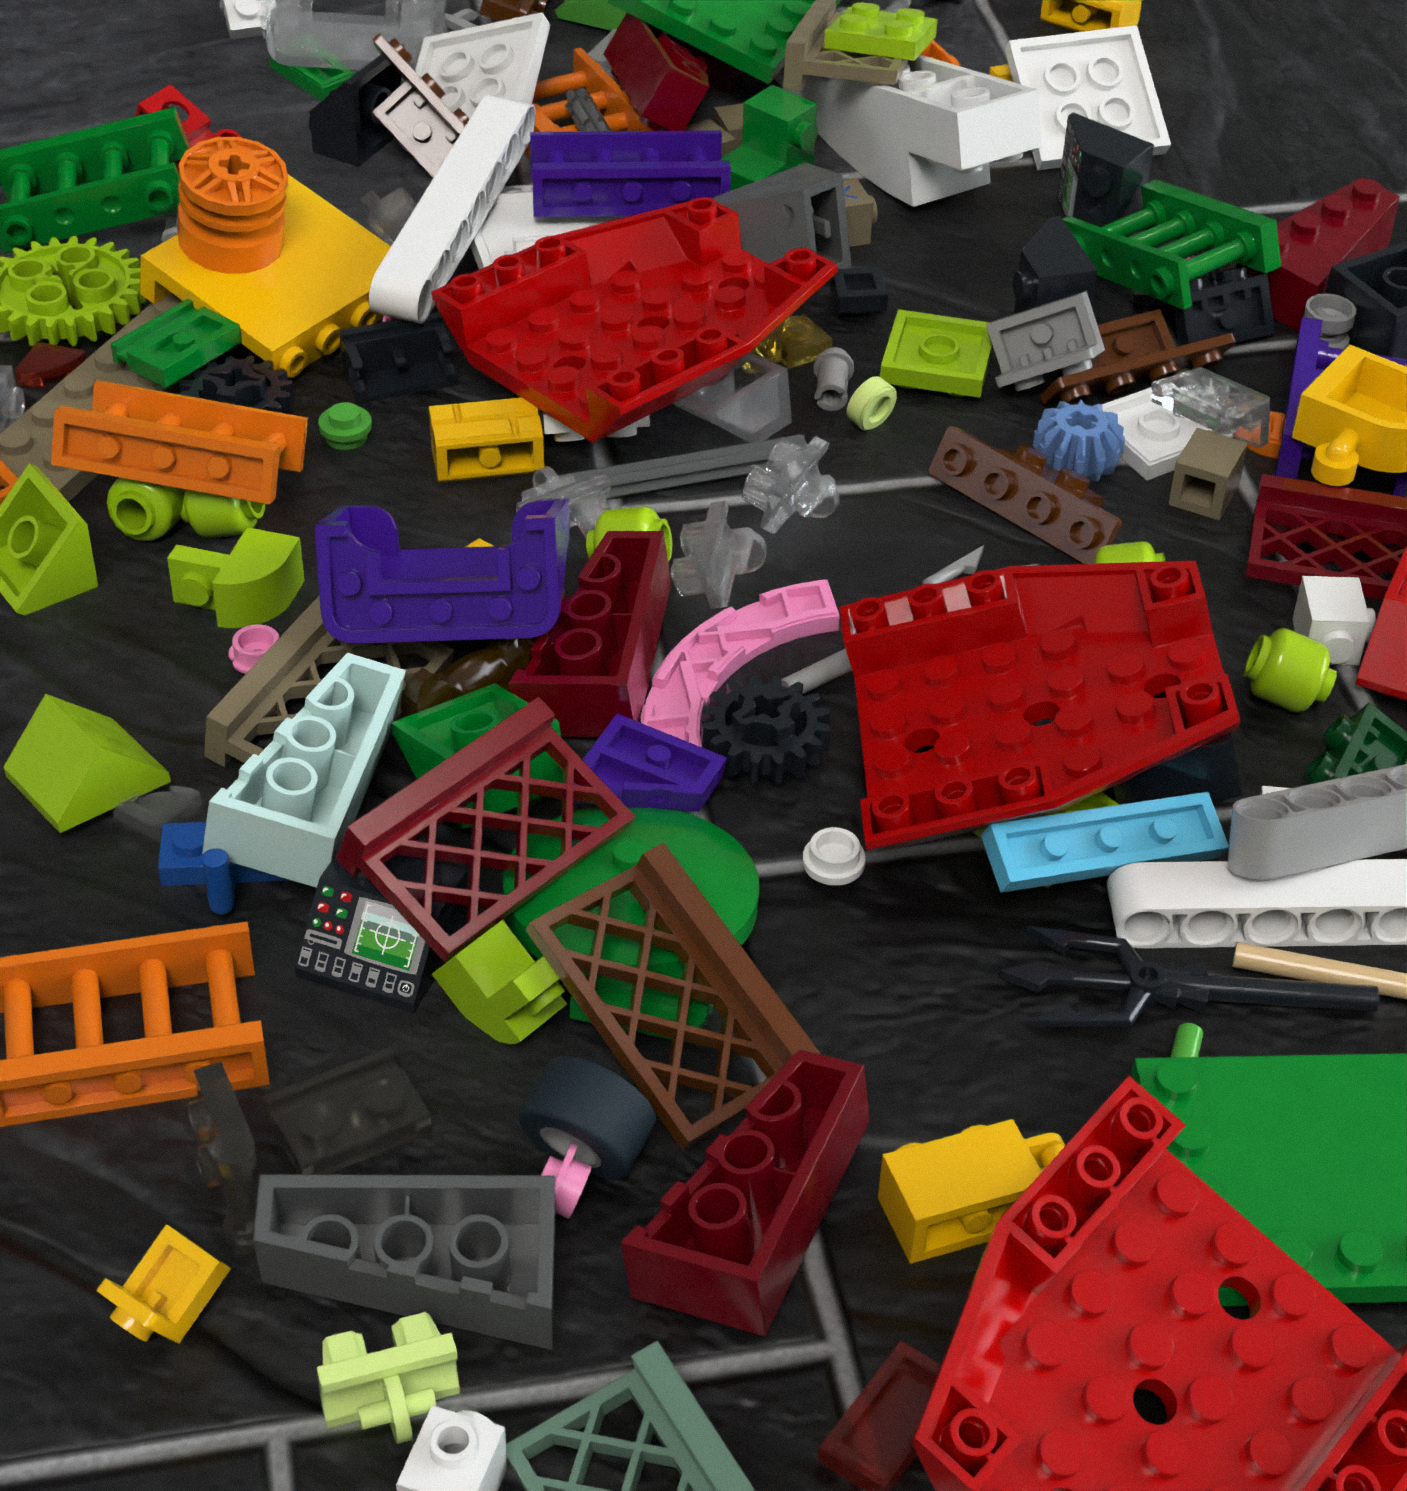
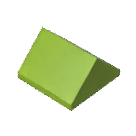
[0,463,98,616]
[3,694,171,833]

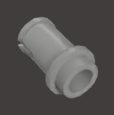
[813,347,854,411]

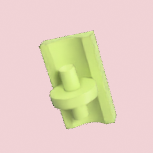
[317,1312,460,1444]

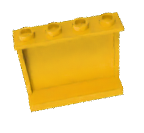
[140,174,391,379]

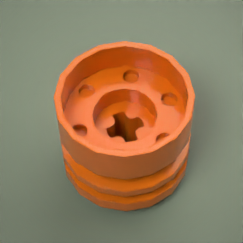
[177,137,288,274]

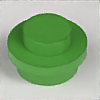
[318,402,372,450]

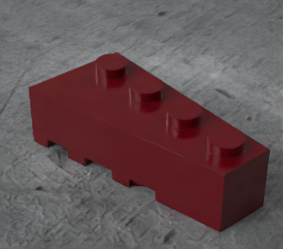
[603,13,709,131]
[1235,177,1400,332]
[509,531,671,737]
[621,1049,869,1336]

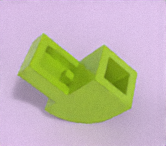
[167,527,305,628]
[432,920,567,1044]

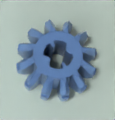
[1033,399,1125,482]

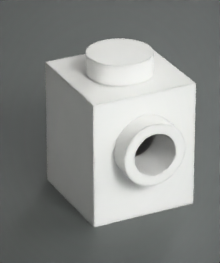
[1293,576,1376,665]
[396,1405,507,1491]

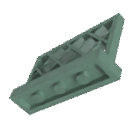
[506,1341,755,1491]

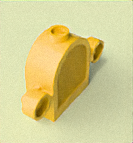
[1292,345,1407,486]

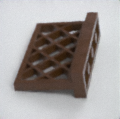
[526,842,822,1150]

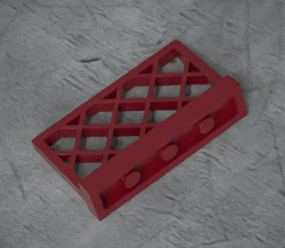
[1245,474,1407,600]
[336,697,635,962]

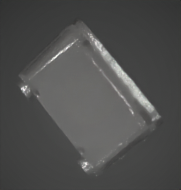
[256,0,446,71]

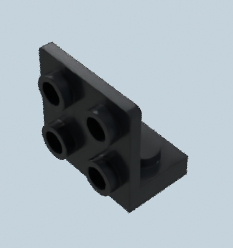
[1133,266,1276,346]

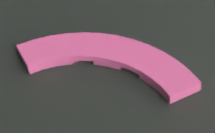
[641,579,840,747]

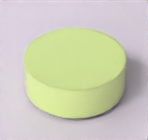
[846,376,897,430]

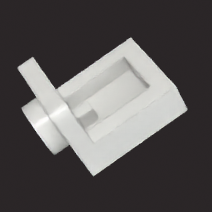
[220,0,274,40]

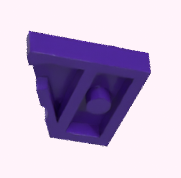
[573,713,727,812]

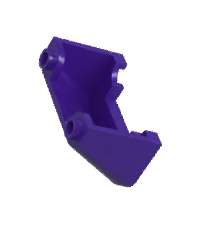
[315,498,570,643]

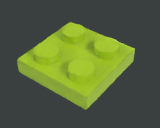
[824,2,938,61]
[880,309,993,398]

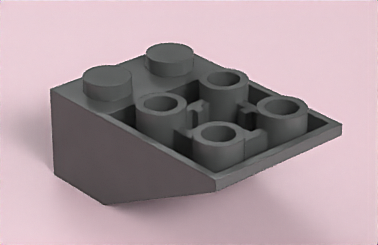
[712,163,852,269]

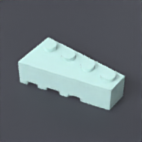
[202,653,406,888]

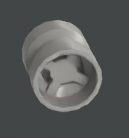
[1304,293,1356,349]

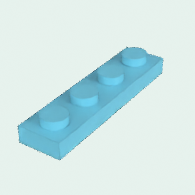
[981,792,1229,893]

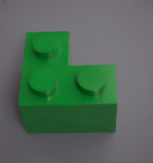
[721,85,818,191]

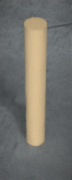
[1232,942,1407,1000]

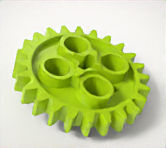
[0,236,147,347]

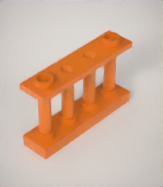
[524,48,654,160]
[51,380,308,504]
[0,921,270,1127]

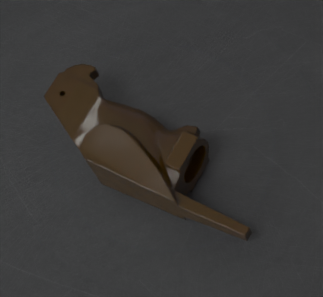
[401,638,534,716]

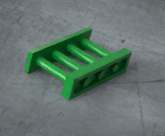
[0,107,190,253]
[1063,179,1281,310]

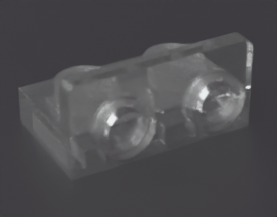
[1151,367,1270,448]

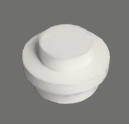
[802,827,866,885]

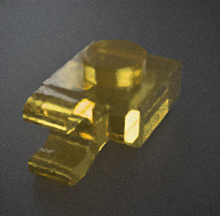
[741,314,833,371]

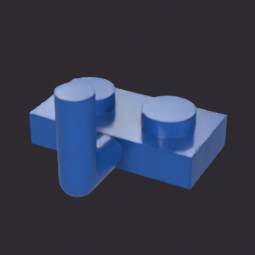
[158,822,289,915]

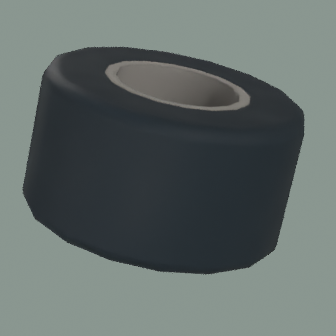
[518,1056,657,1181]

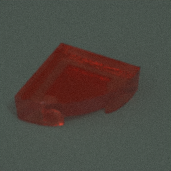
[15,342,86,387]

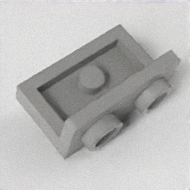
[986,291,1105,391]

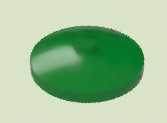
[503,806,759,979]

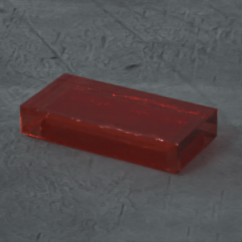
[818,1341,941,1491]

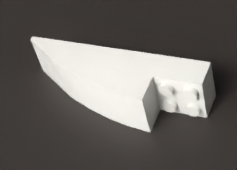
[774,55,1042,207]

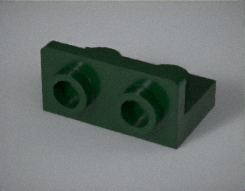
[1303,703,1407,785]

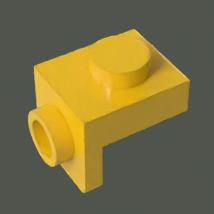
[96,1224,231,1344]

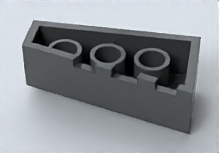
[253,1174,556,1350]

